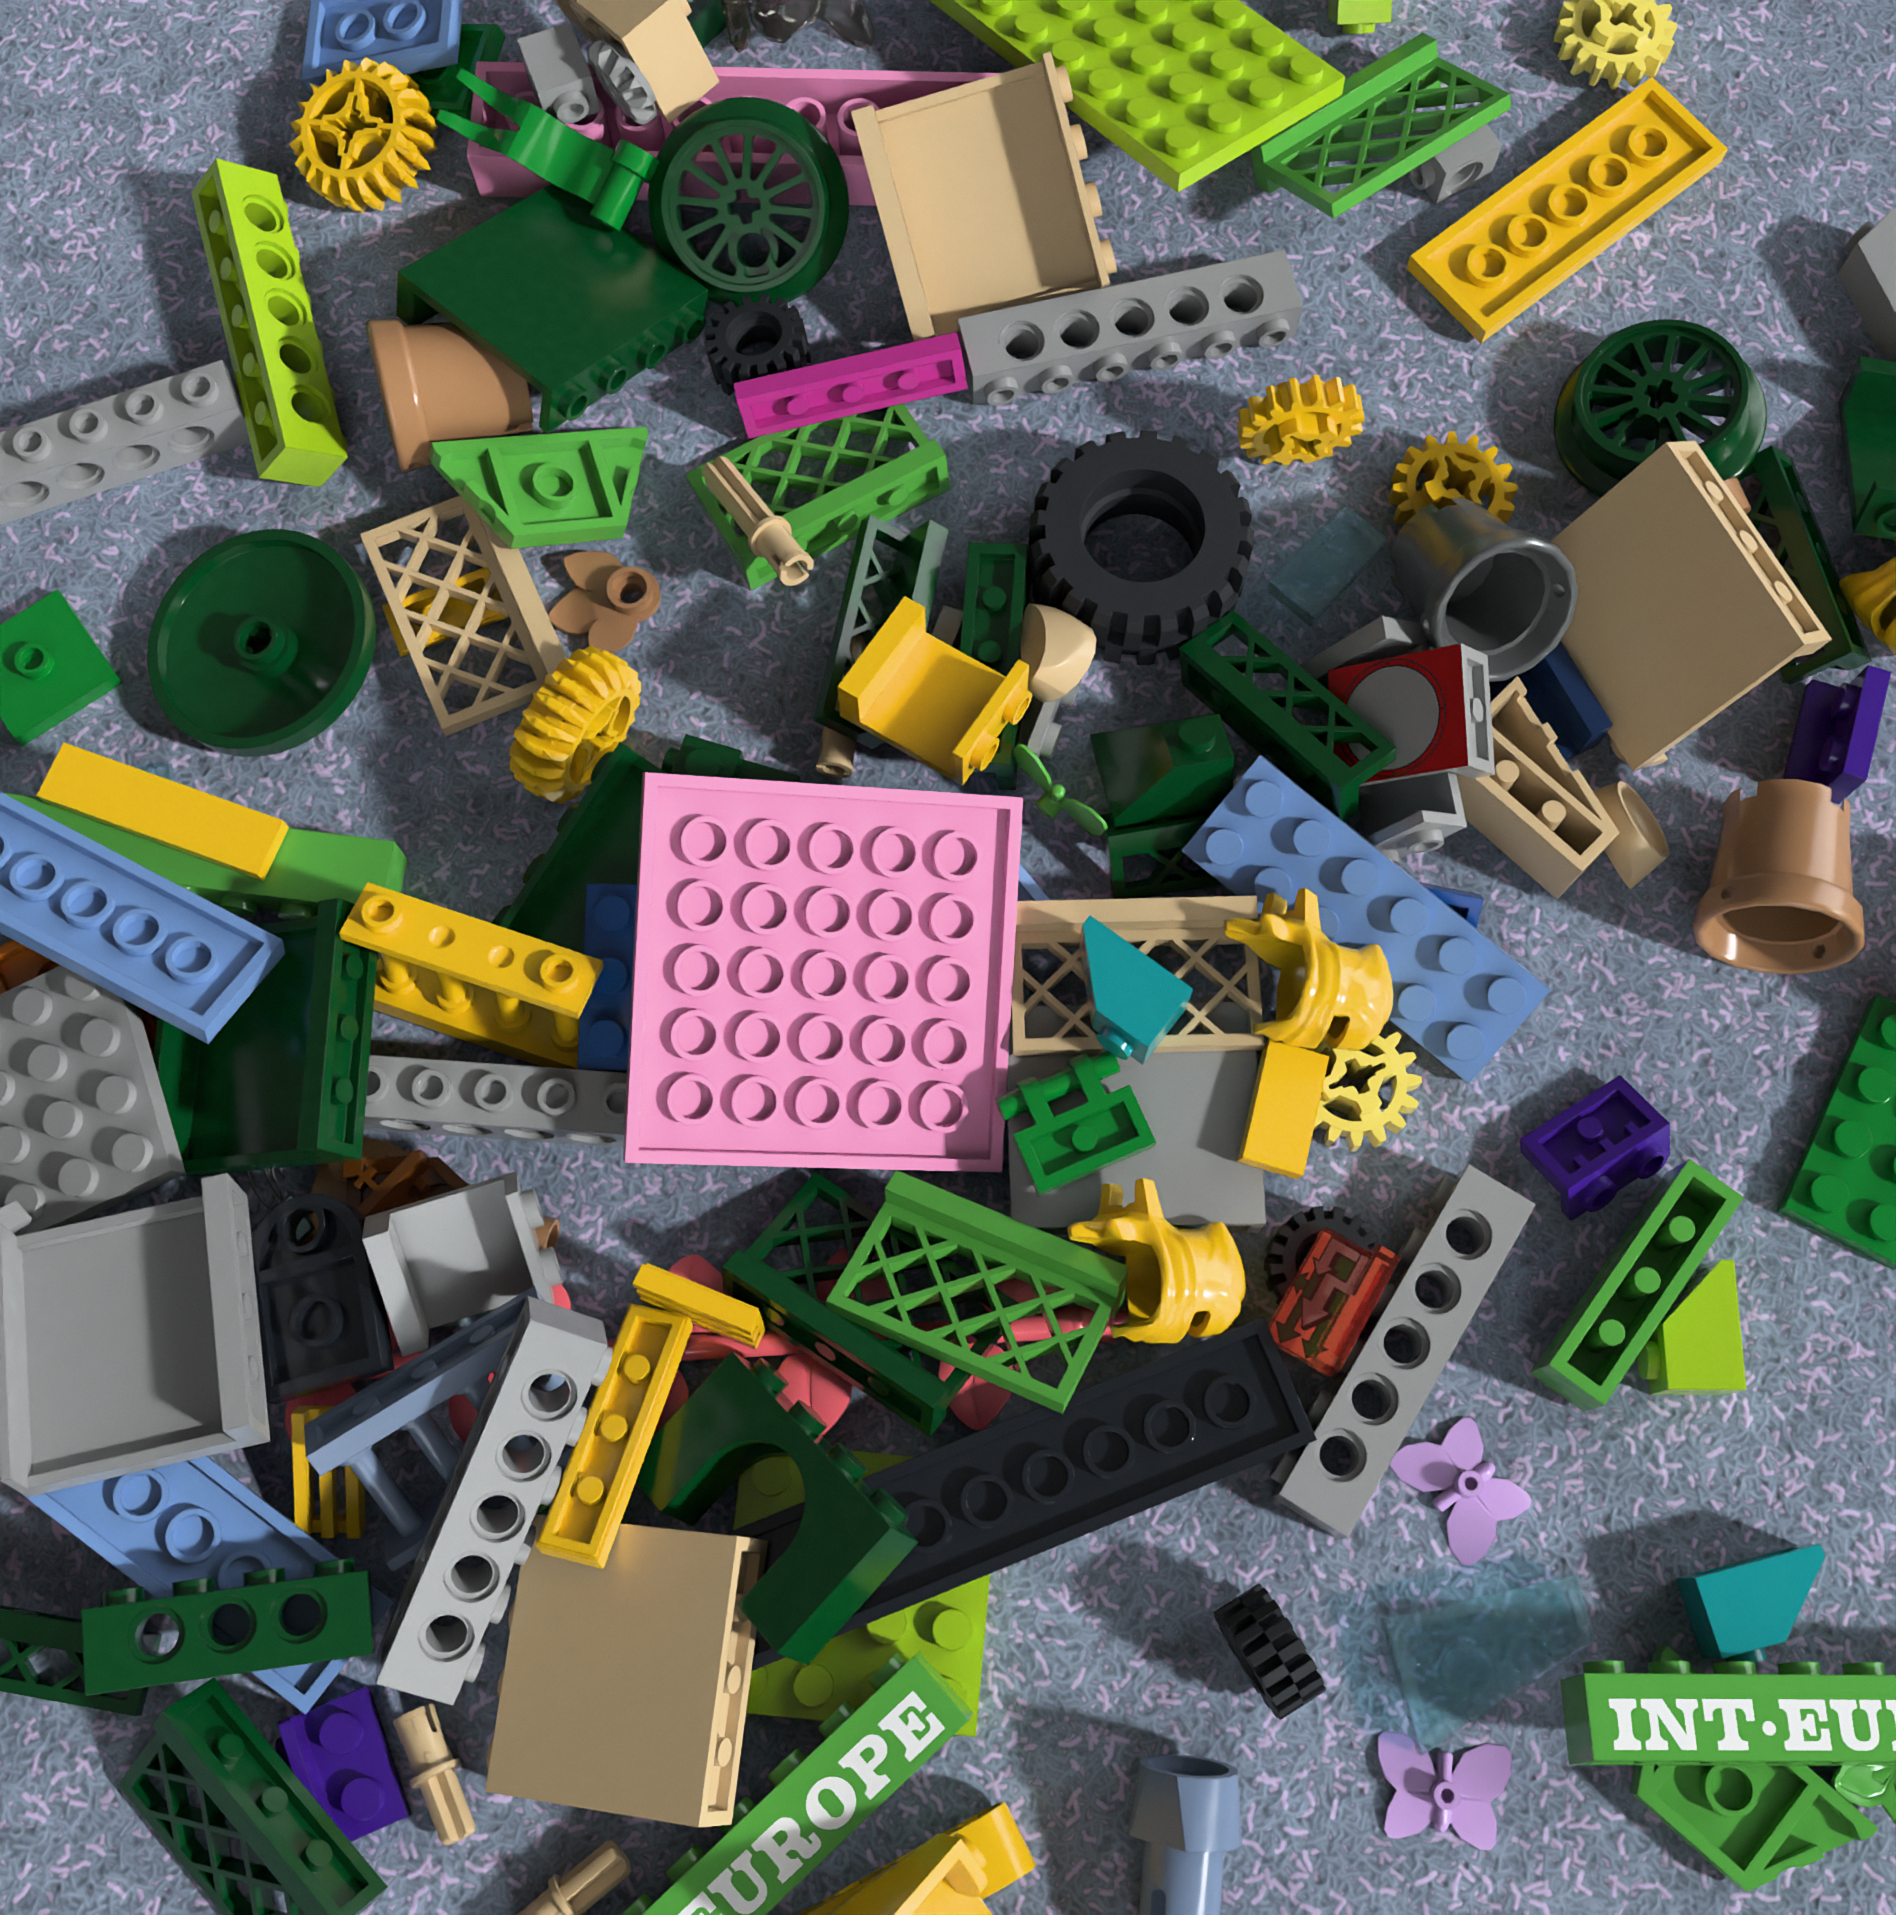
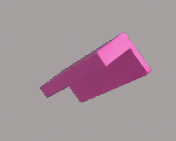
[733,332,968,439]

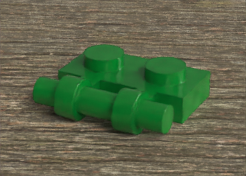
[995,1050,1156,1197]

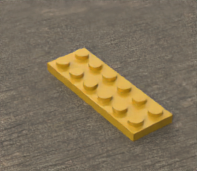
[1406,77,1728,344]

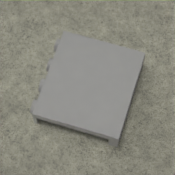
[1007,994,1266,1237]
[0,1173,270,1497]

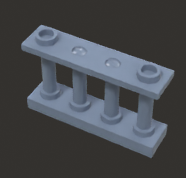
[304,1285,592,1572]

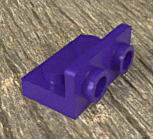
[1783,665,1892,804]
[1520,1075,1670,1220]
[275,1686,412,1842]

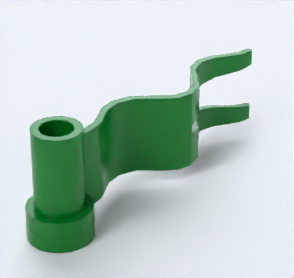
[435,67,660,232]

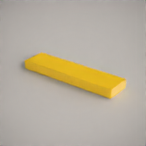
[36,742,289,881]
[535,1303,693,1569]

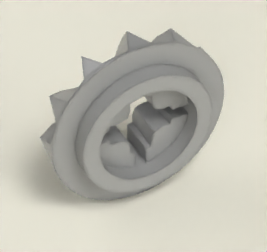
[587,38,657,125]

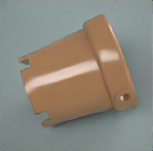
[365,318,534,473]
[1693,779,1865,974]

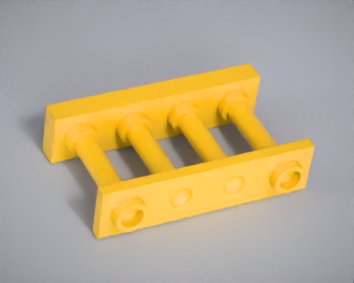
[339,882,604,1069]

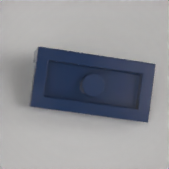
[1489,641,1613,761]

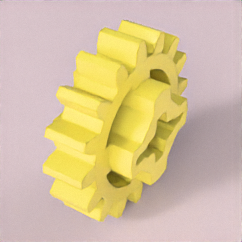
[1553,0,1677,90]
[1301,1032,1422,1152]

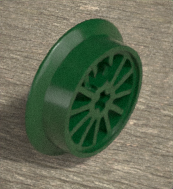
[648,97,849,307]
[1553,319,1767,497]

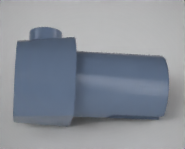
[1127,1754,1242,1915]

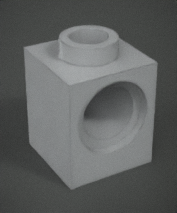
[517,22,600,124]
[1408,104,1502,204]

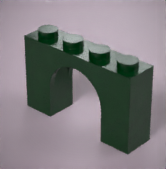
[636,1351,918,1665]

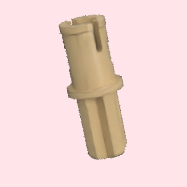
[393,1703,475,1846]
[516,1841,631,1915]

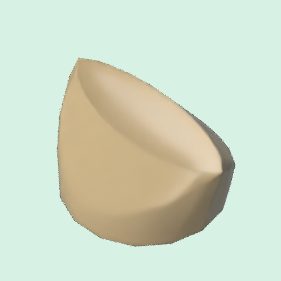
[1020,603,1097,702]
[1593,781,1670,890]

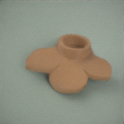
[548,551,661,653]

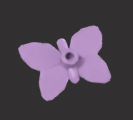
[1389,1417,1532,1566]
[1377,1731,1512,1850]

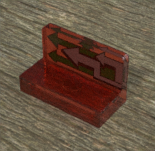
[1268,1228,1401,1377]

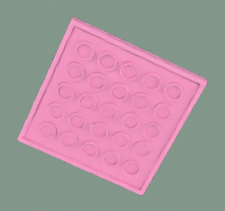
[623,772,1023,1172]

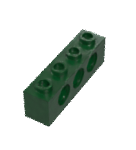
[81,1558,376,1696]

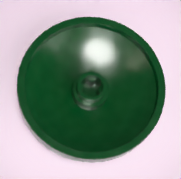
[147,529,376,757]

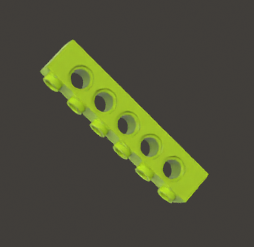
[191,158,348,487]

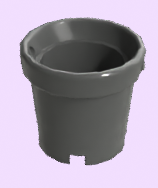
[1390,498,1579,682]

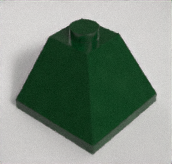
[1090,714,1234,827]

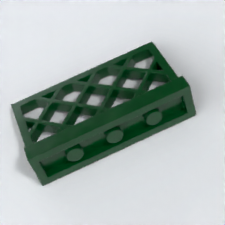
[722,1172,1019,1437]
[118,1677,388,1915]

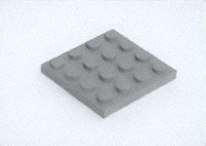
[0,965,186,1234]

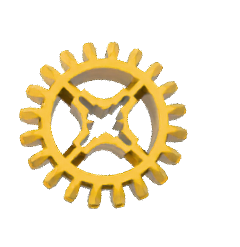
[289,57,438,214]
[509,645,641,804]

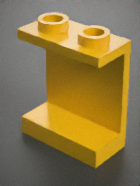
[837,596,1032,786]

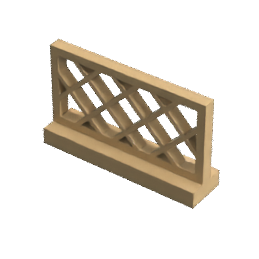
[360,495,567,736]
[1011,896,1265,1056]

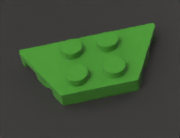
[429,427,649,549]
[1629,1645,1878,1892]

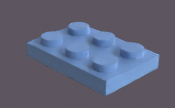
[301,0,464,95]

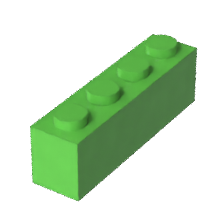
[1530,1159,1744,1412]

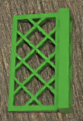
[1250,33,1511,219]
[685,404,951,591]
[826,1170,1129,1414]

